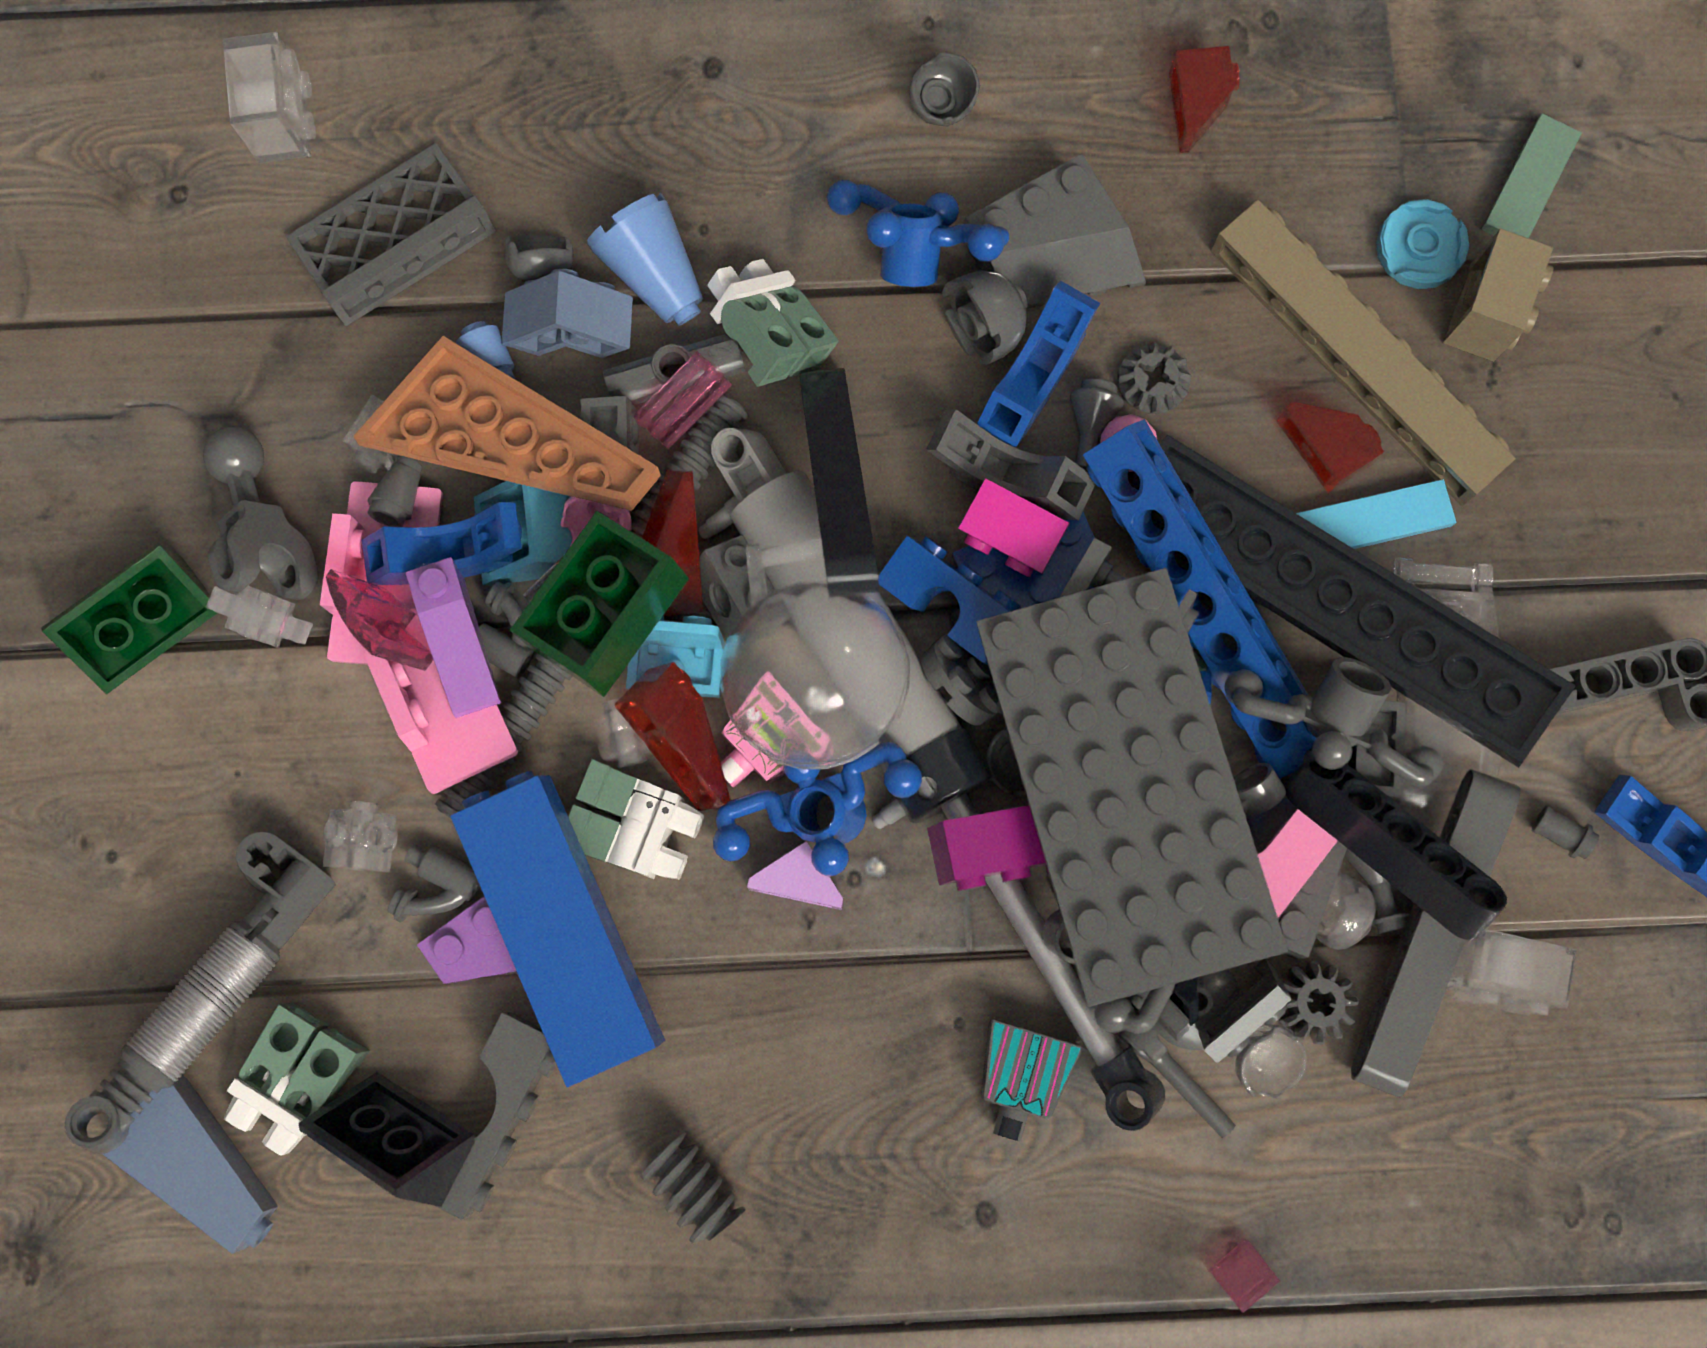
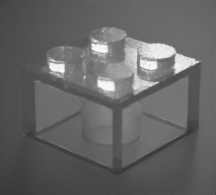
[223,32,316,163]
[1447,929,1577,1016]

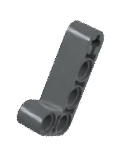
[1550,638,1707,732]

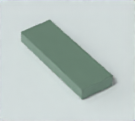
[1481,113,1582,238]

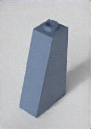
[101,1073,278,1254]

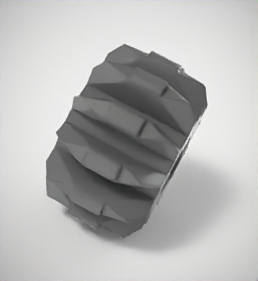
[1279,961,1359,1044]

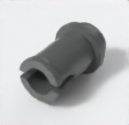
[1531,806,1599,859]

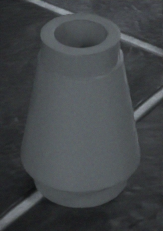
[367,456,423,527]

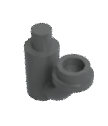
[479,581,534,678]
[387,844,480,923]

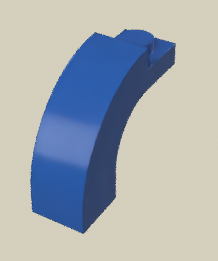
[977,280,1100,448]
[361,502,522,585]

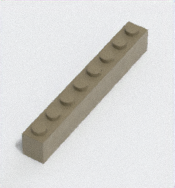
[1211,200,1516,506]

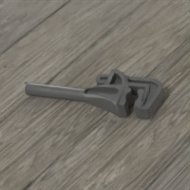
[1095,1005,1236,1138]

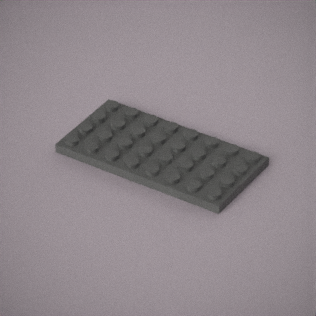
[976,568,1288,1007]

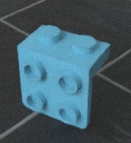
[626,616,725,698]

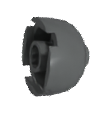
[942,270,1028,365]

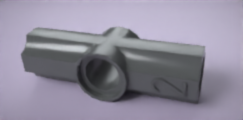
[603,334,745,405]

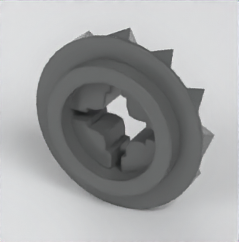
[1118,341,1192,414]

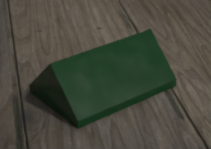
[41,542,221,695]

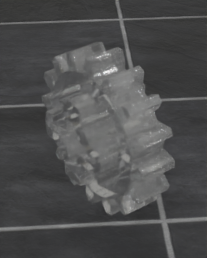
[206,585,313,648]

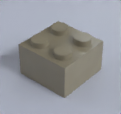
[1443,228,1554,362]

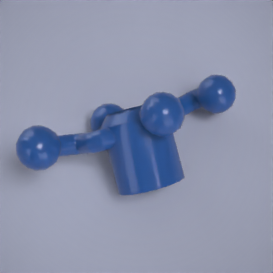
[827,180,1010,287]
[713,742,922,877]

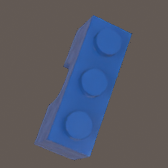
[878,535,1021,664]

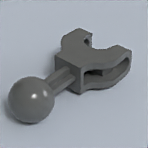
[203,426,318,600]

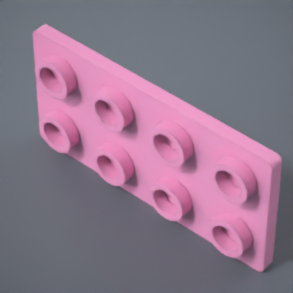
[320,481,443,665]
[362,608,518,794]

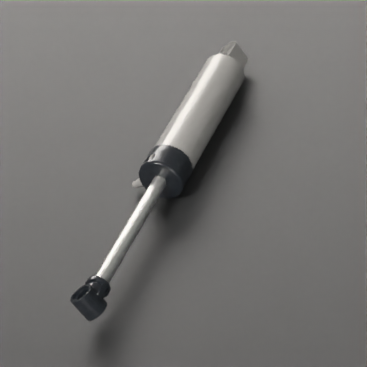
[699,428,1165,1131]

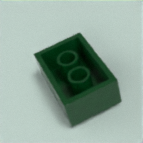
[510,511,689,697]

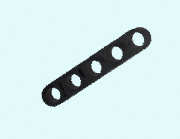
[1284,748,1507,940]

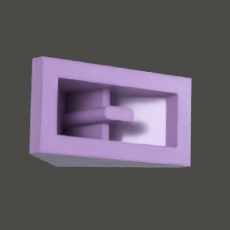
[747,841,843,910]

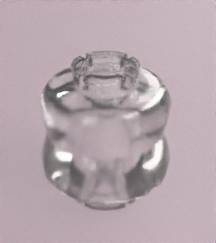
[592,697,657,768]

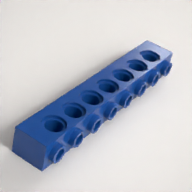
[1083,419,1316,779]

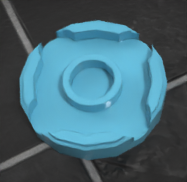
[1376,199,1470,289]

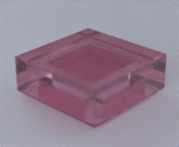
[1208,1239,1280,1313]

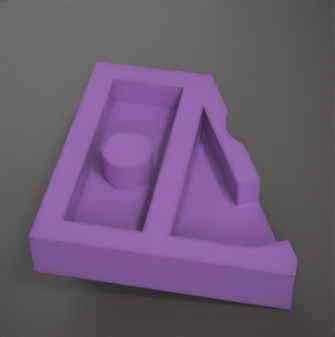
[417,896,517,984]

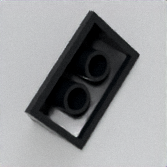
[298,1072,475,1207]

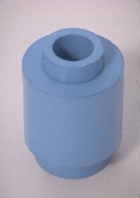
[456,321,515,379]

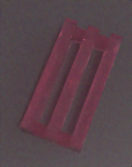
[633,351,732,450]

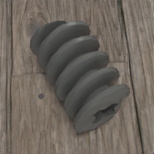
[640,1131,746,1244]

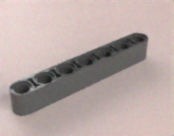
[1351,769,1520,1098]

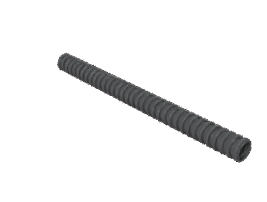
[435,393,748,818]

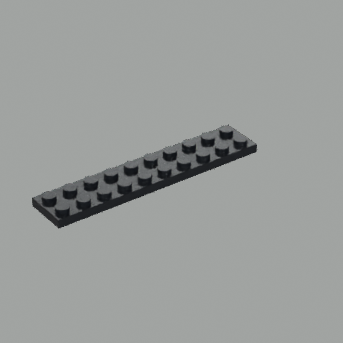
[1130,435,1576,768]

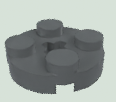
[921,634,998,726]

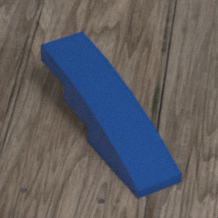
[1594,775,1707,897]

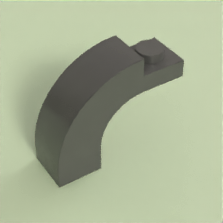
[926,409,1095,520]

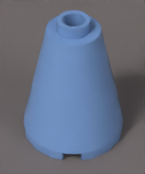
[587,193,703,326]

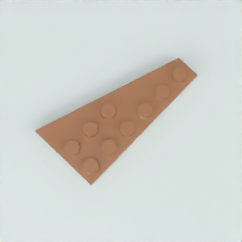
[353,336,661,511]

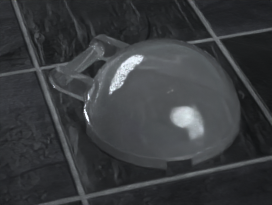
[720,539,910,769]

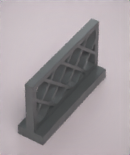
[285,143,496,326]

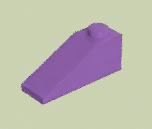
[406,557,501,718]

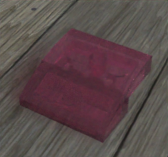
[325,569,434,671]

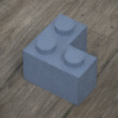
[502,269,633,358]

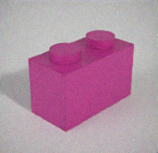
[958,478,1069,577]

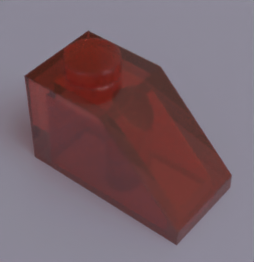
[1169,46,1240,153]
[1276,402,1385,493]

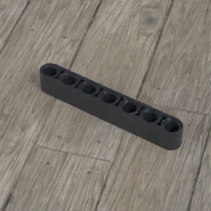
[799,368,879,598]

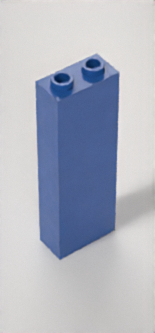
[450,770,665,1088]

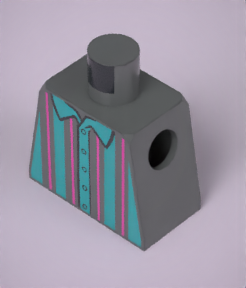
[981,1019,1083,1142]

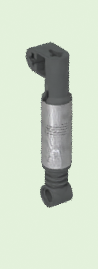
[64,832,336,1154]

